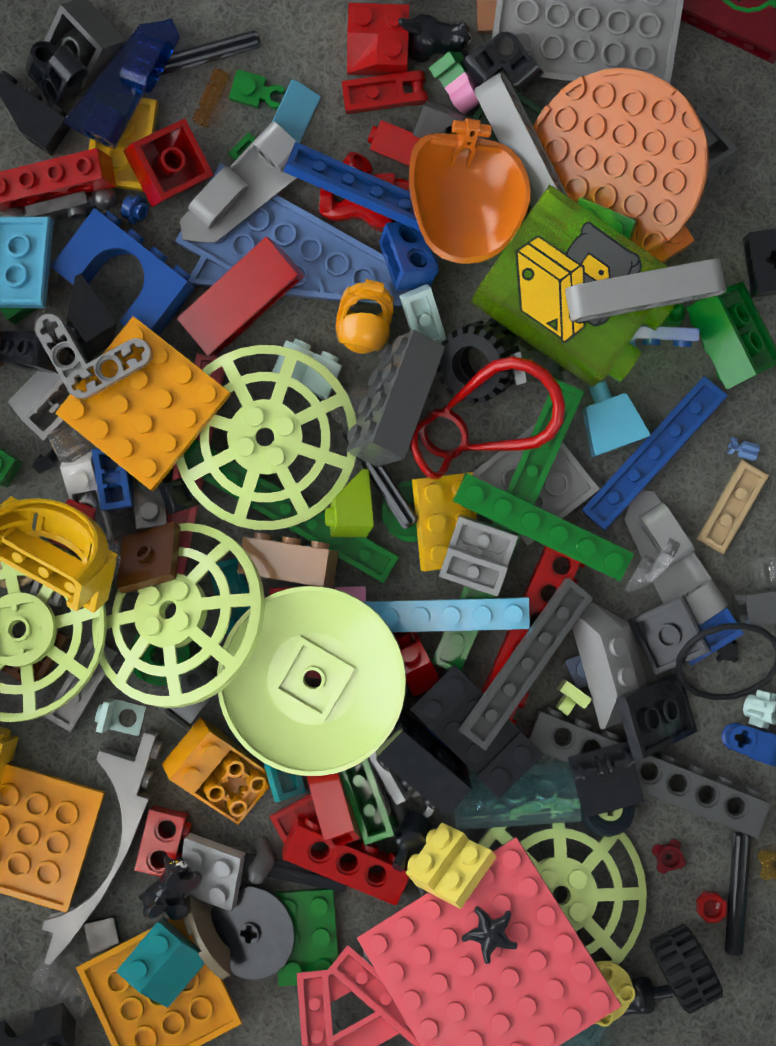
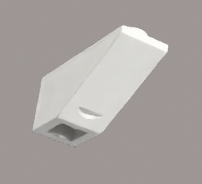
[60,447,114,545]

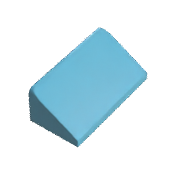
[272,79,321,143]

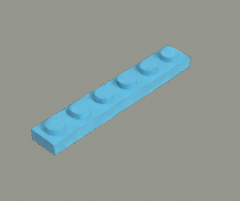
[363,597,530,632]

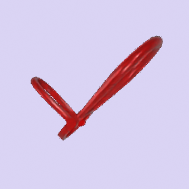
[410,356,566,480]

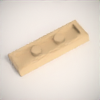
[696,460,769,554]

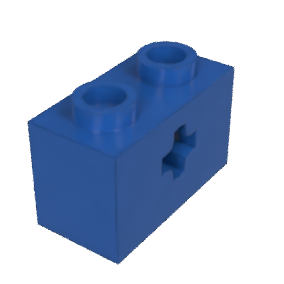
[91,448,134,512]

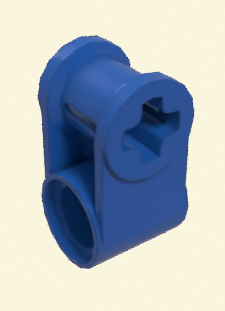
[721,723,776,767]

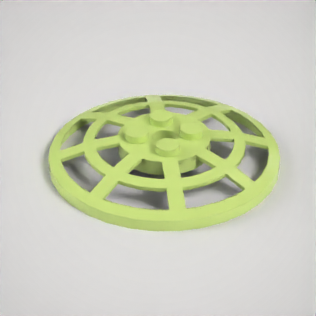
[176,345,357,530]
[92,523,265,708]
[0,539,107,722]
[478,799,647,965]

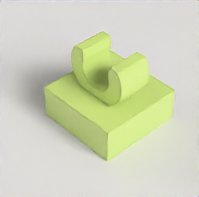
[555,679,592,716]

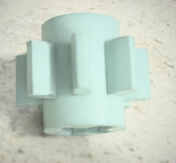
[743,689,776,729]

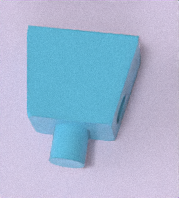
[582,381,650,457]

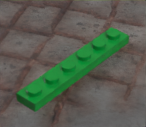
[452,473,634,581]

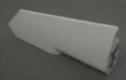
[180,121,298,243]
[624,490,729,625]

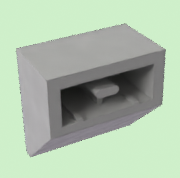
[8,371,77,444]

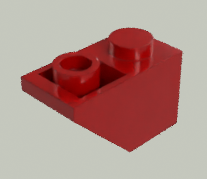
[393,632,439,697]

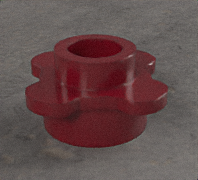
[651,839,686,874]

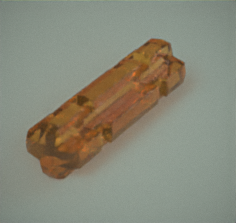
[192,68,229,128]

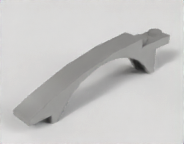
[42,729,162,965]

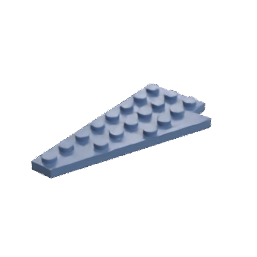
[175,163,411,309]

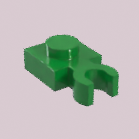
[228,69,285,110]

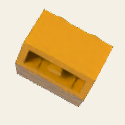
[162,717,270,825]

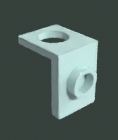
[95,698,146,736]

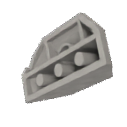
[572,602,647,729]

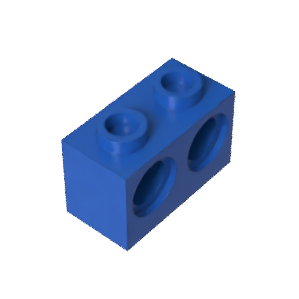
[379,222,439,291]

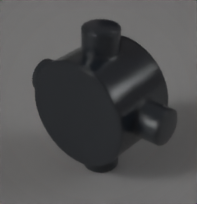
[716,640,739,663]

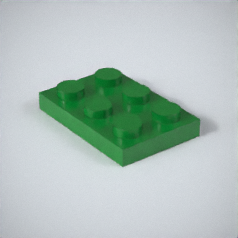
[273,888,338,986]

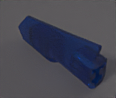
[64,19,181,149]

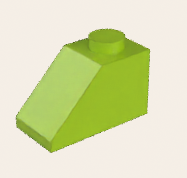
[325,469,374,537]

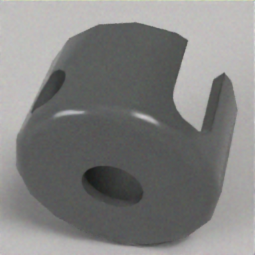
[158,664,217,731]

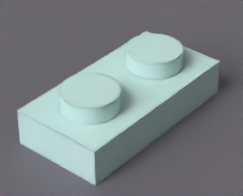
[399,284,446,344]

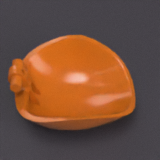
[409,118,531,264]

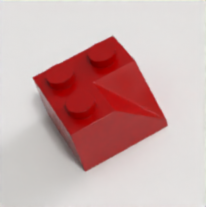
[347,2,410,76]
[123,118,214,207]

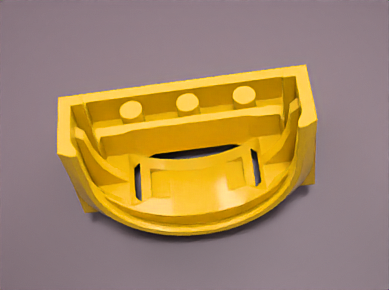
[0,496,118,613]

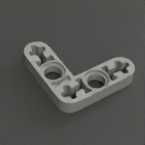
[35,314,153,399]

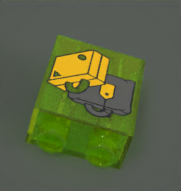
[470,184,675,387]

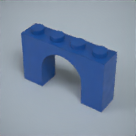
[50,208,196,336]

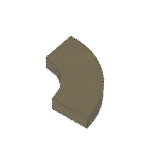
[183,895,231,980]

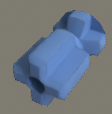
[727,436,760,461]

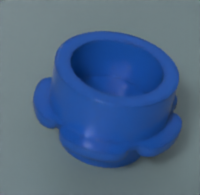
[121,195,148,224]

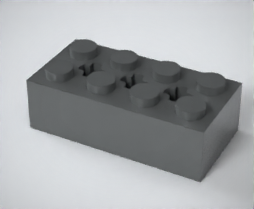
[346,330,445,467]

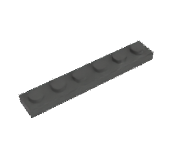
[458,578,593,751]

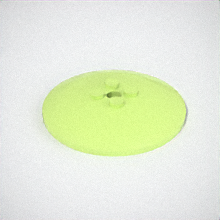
[217,586,406,776]

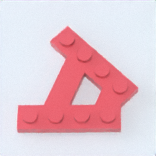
[297,945,420,1046]

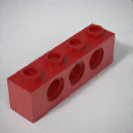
[0,148,116,213]
[282,816,409,906]

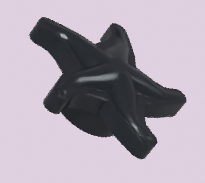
[462,906,518,964]

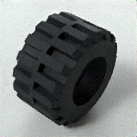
[437,320,520,404]
[650,924,723,1014]

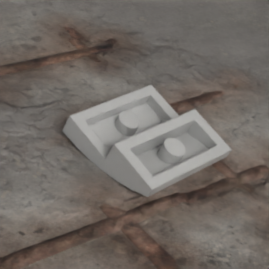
[439,514,518,597]

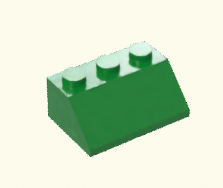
[686,281,776,390]

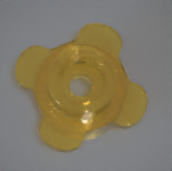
[757,850,776,881]

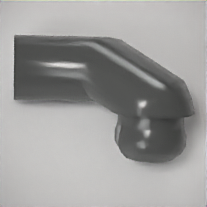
[248,837,275,884]

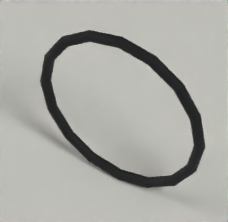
[675,623,776,700]

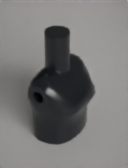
[392,811,433,872]
[622,977,674,1016]

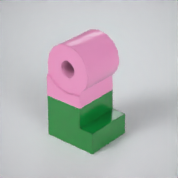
[429,51,480,115]

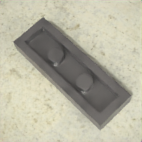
[44,637,119,732]

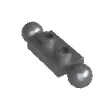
[3,188,116,225]

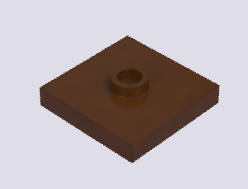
[117,521,180,594]

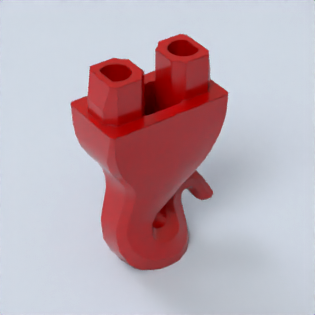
[319,173,410,232]

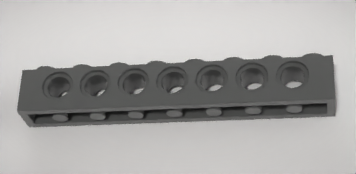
[526,707,771,839]

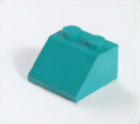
[116,917,205,1008]

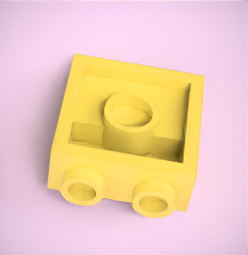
[406,823,497,909]

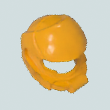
[336,279,394,354]

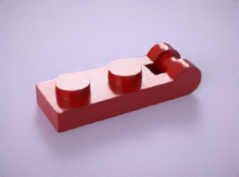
[341,70,429,115]

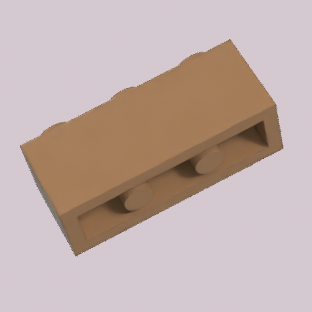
[237,532,339,588]

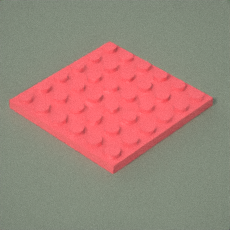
[357,836,622,1046]

